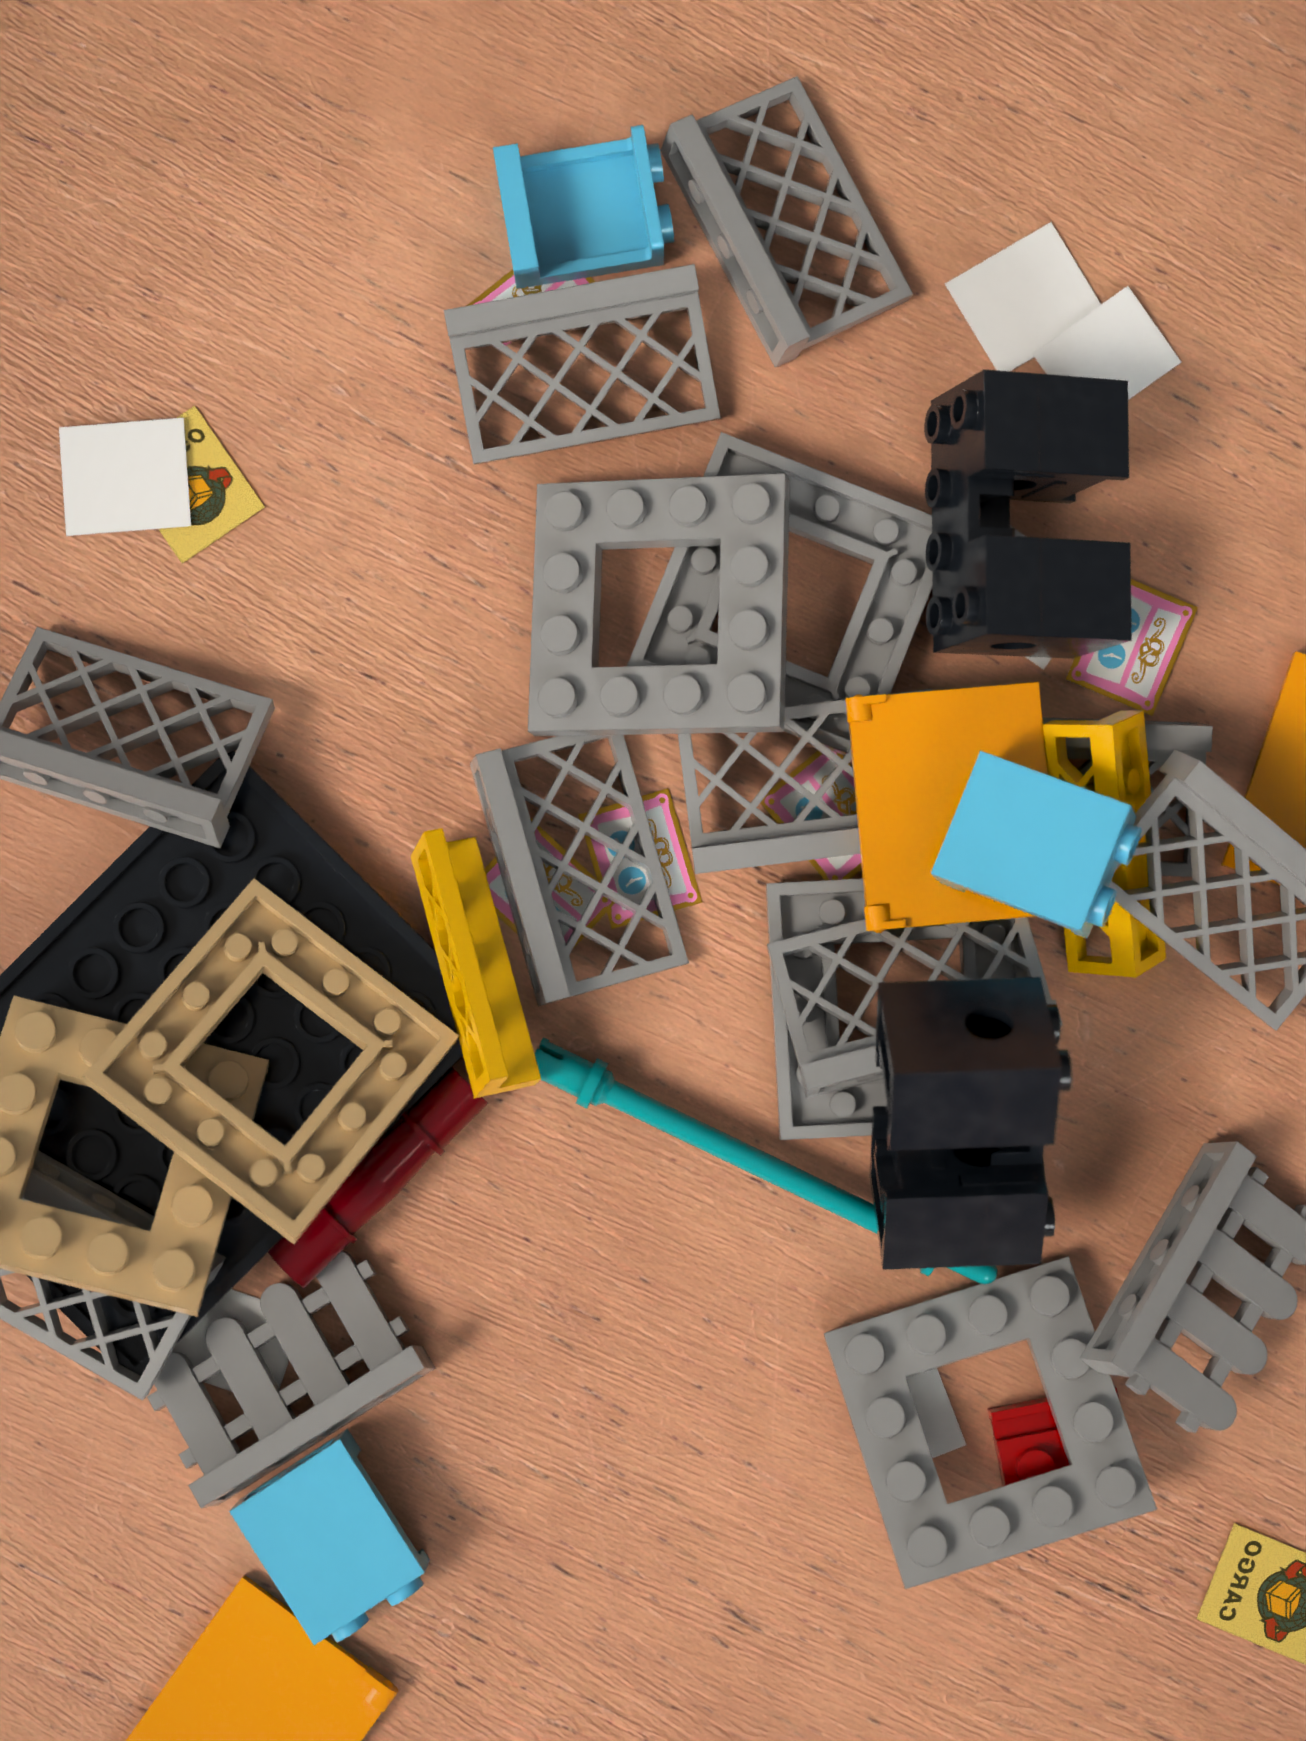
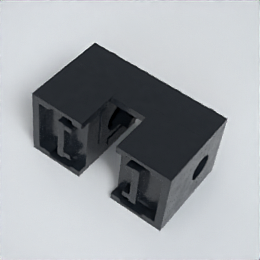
[924,369,1132,659]
[869,977,1072,1270]

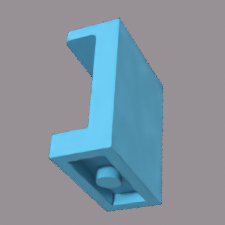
[493,125,674,289]
[931,751,1142,938]
[229,1428,430,1645]

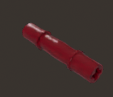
[268,1067,488,1288]

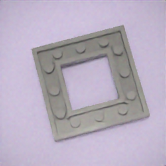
[627,432,933,755]
[528,473,790,736]
[766,878,1028,1140]
[824,1256,1157,1589]

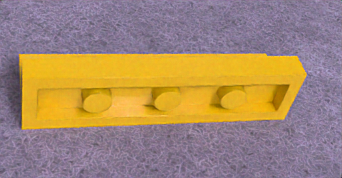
[1043,710,1167,978]
[411,828,541,1099]

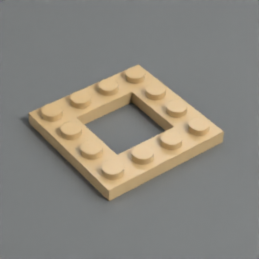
[83,879,459,1244]
[0,996,269,1317]

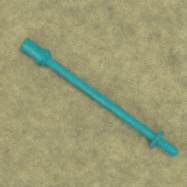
[535,1037,998,1285]

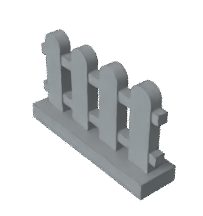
[1080,1141,1306,1433]
[147,1250,436,1508]

